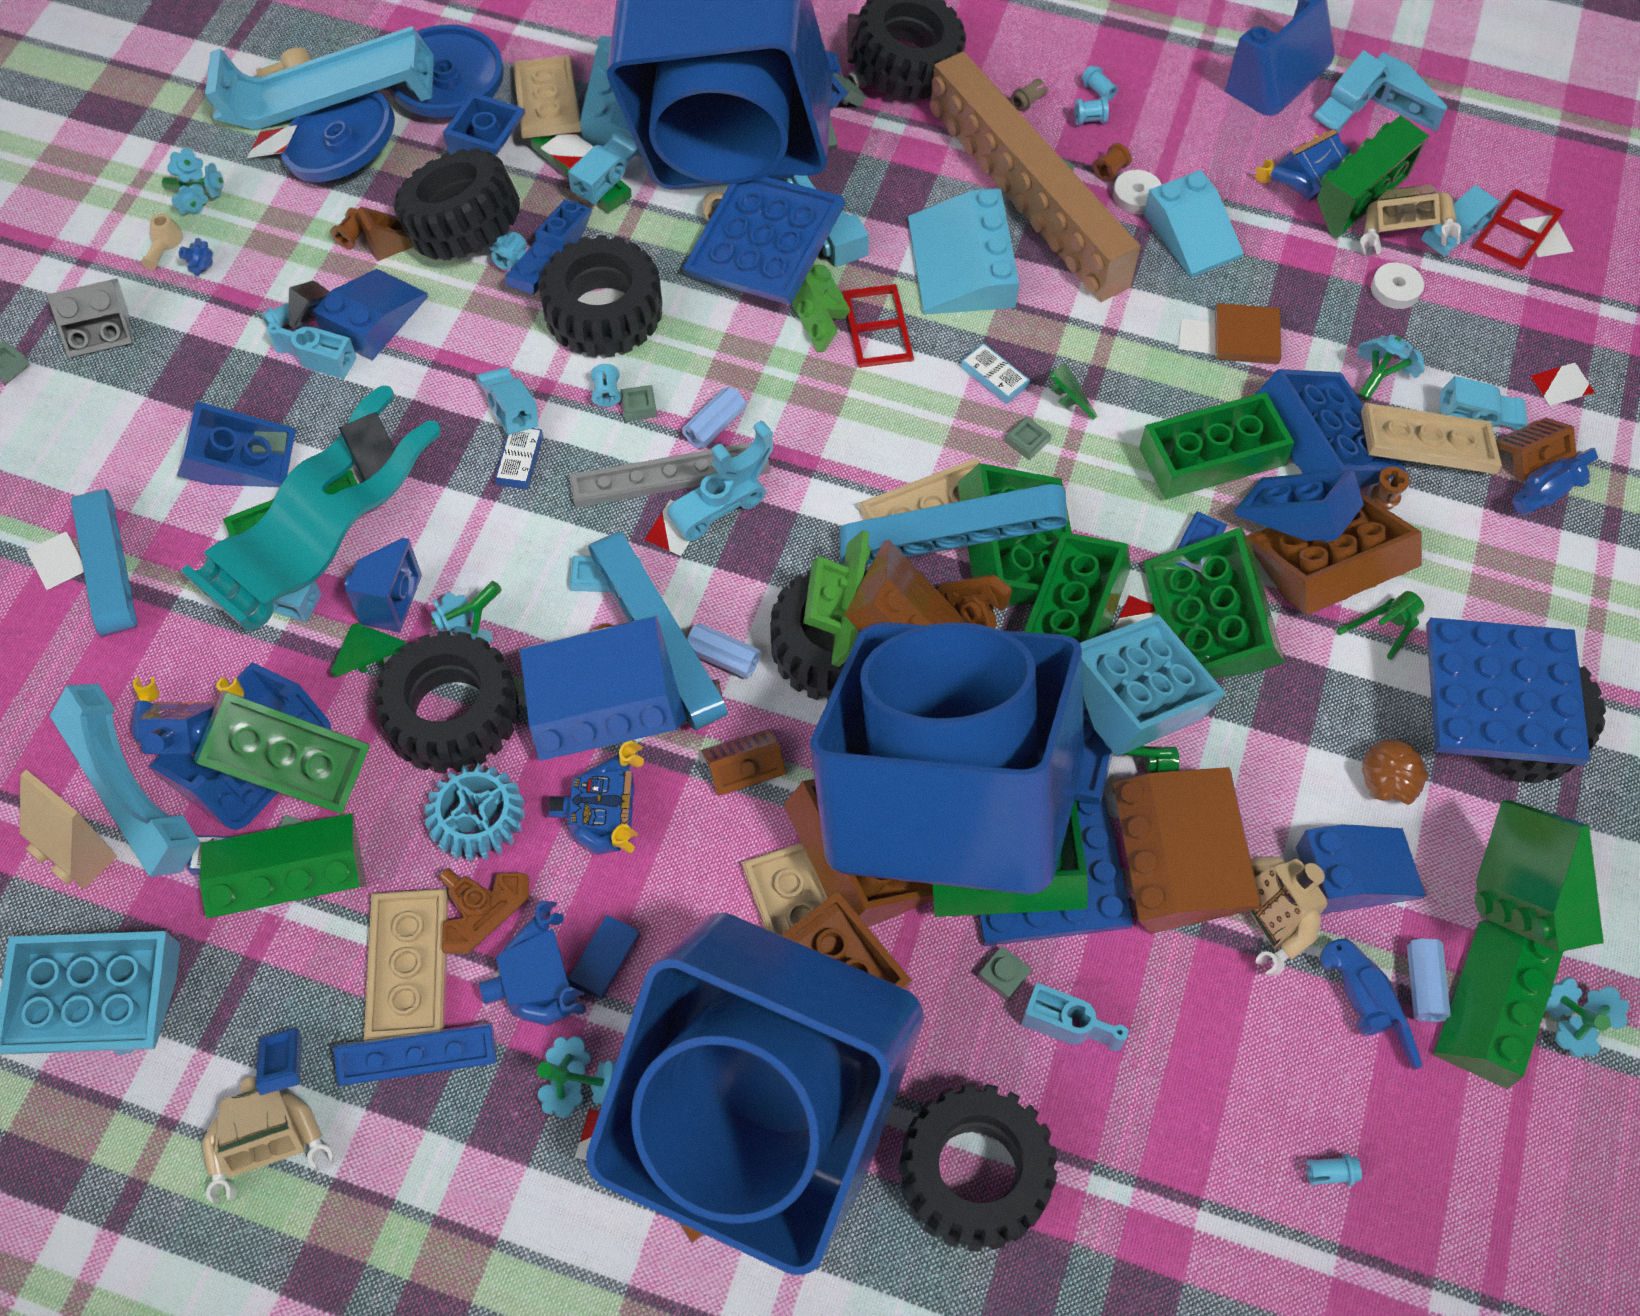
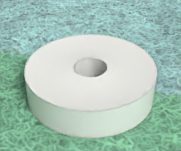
[1113,170,1162,214]
[1371,262,1424,309]

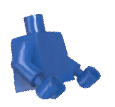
[479,901,586,1026]

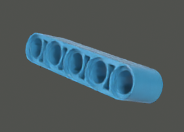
[71,488,138,637]

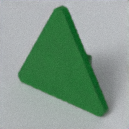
[1050,364,1098,420]
[331,623,406,677]

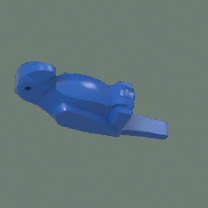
[1512,448,1598,515]
[1320,938,1423,1070]

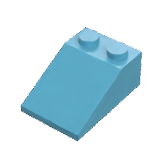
[1143,170,1244,278]

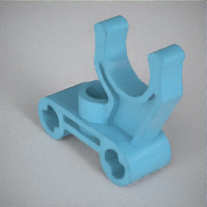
[667,421,774,541]

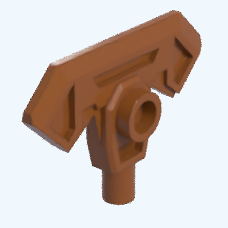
[938,574,1012,628]
[439,868,529,954]

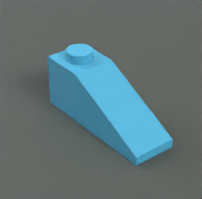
[1370,52,1448,132]

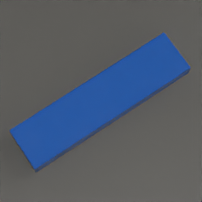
[333,1022,497,1086]

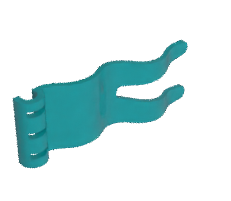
[181,385,441,631]

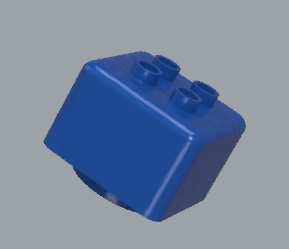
[607,0,832,190]
[810,622,1084,894]
[586,912,924,1275]

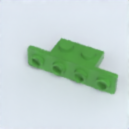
[792,264,850,352]
[804,530,871,667]

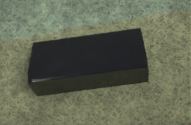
[289,280,330,328]
[338,412,395,481]

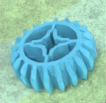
[424,763,525,862]

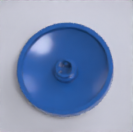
[388,24,504,118]
[281,91,395,182]

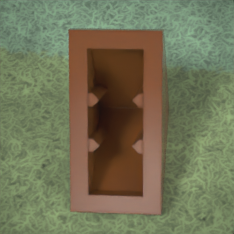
[357,206,413,261]

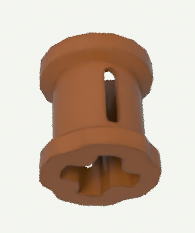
[1092,143,1132,182]
[330,208,364,249]
[1370,467,1410,510]

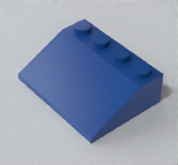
[1254,369,1406,489]
[520,615,686,761]

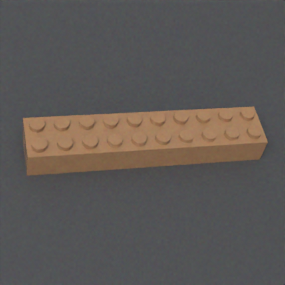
[930,51,1141,302]

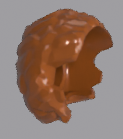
[1362,739,1428,805]

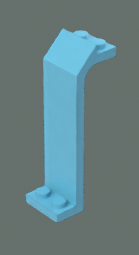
[205,26,434,130]

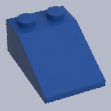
[313,269,428,361]
[177,401,296,488]
[1234,469,1364,542]
[1296,824,1426,915]

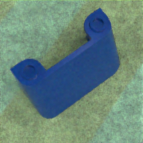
[1225,0,1335,116]
[149,662,331,830]

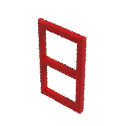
[1472,189,1564,270]
[842,284,914,368]

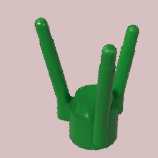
[1336,591,1425,660]
[1111,746,1180,794]

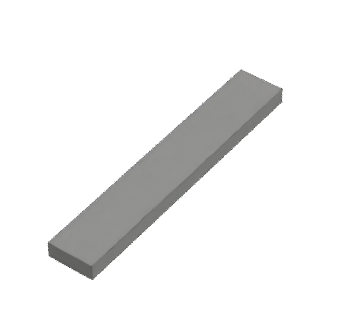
[569,442,770,508]

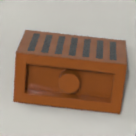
[1496,417,1577,480]
[701,729,787,796]

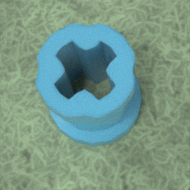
[1074,96,1109,126]
[591,364,621,407]

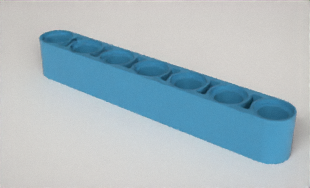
[839,484,1068,565]
[588,531,728,731]

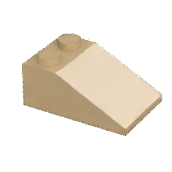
[20,769,117,890]

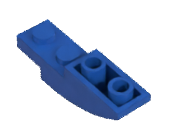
[505,199,592,295]

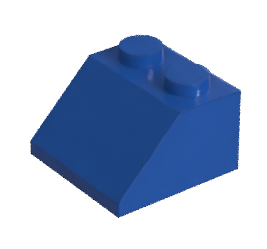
[443,92,525,155]
[344,538,422,633]

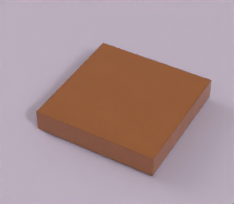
[1215,303,1281,364]

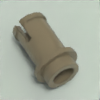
[1011,78,1047,111]

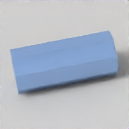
[682,386,746,449]
[687,623,761,679]
[1407,938,1451,1023]

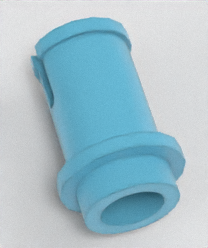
[1082,65,1118,101]
[262,302,289,328]
[1306,1153,1362,1186]

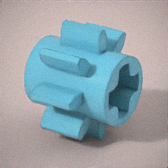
[489,232,527,270]

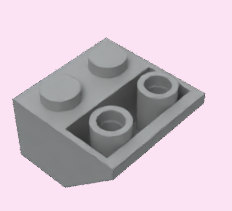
[47,278,133,358]

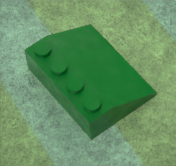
[958,463,1072,606]
[1143,527,1285,678]
[1475,800,1604,952]
[933,801,1088,917]

